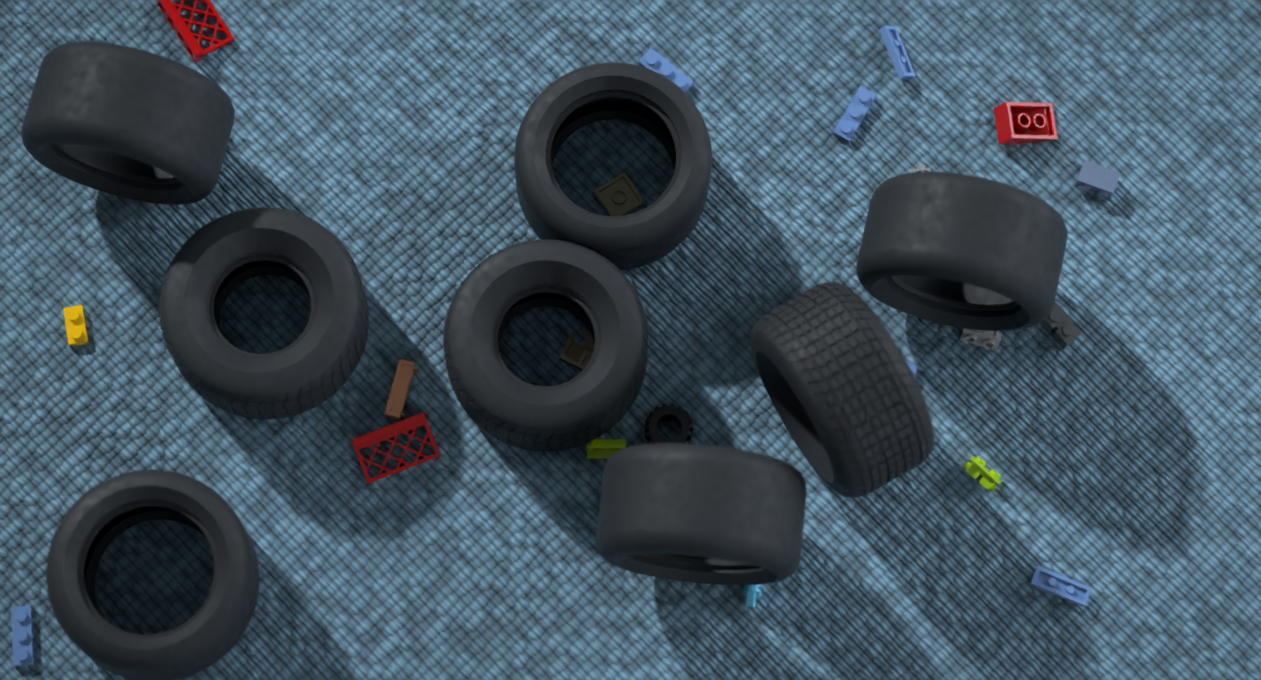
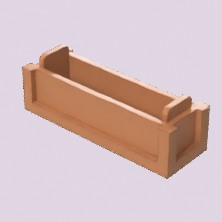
[384,359,418,421]

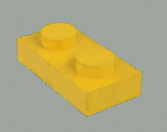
[63,305,89,346]

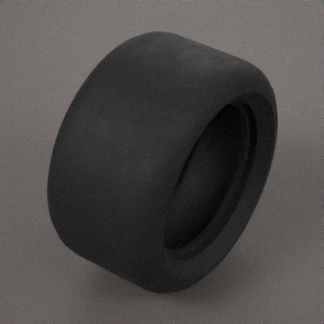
[21,41,235,205]
[514,62,712,270]
[856,171,1067,331]
[596,443,807,585]
[46,470,259,680]

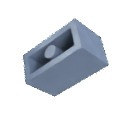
[1075,160,1120,199]

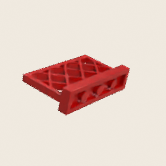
[157,0,234,63]
[351,412,440,484]

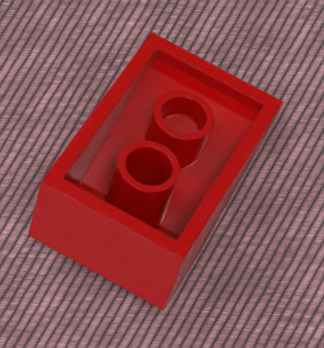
[993,102,1058,145]

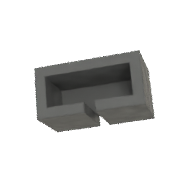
[1040,304,1081,350]

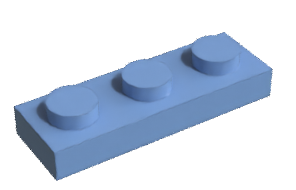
[879,26,916,80]
[638,48,694,93]
[833,86,877,143]
[1030,566,1092,607]
[11,605,34,667]

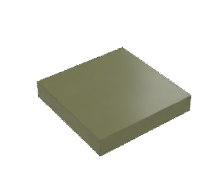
[593,172,645,216]

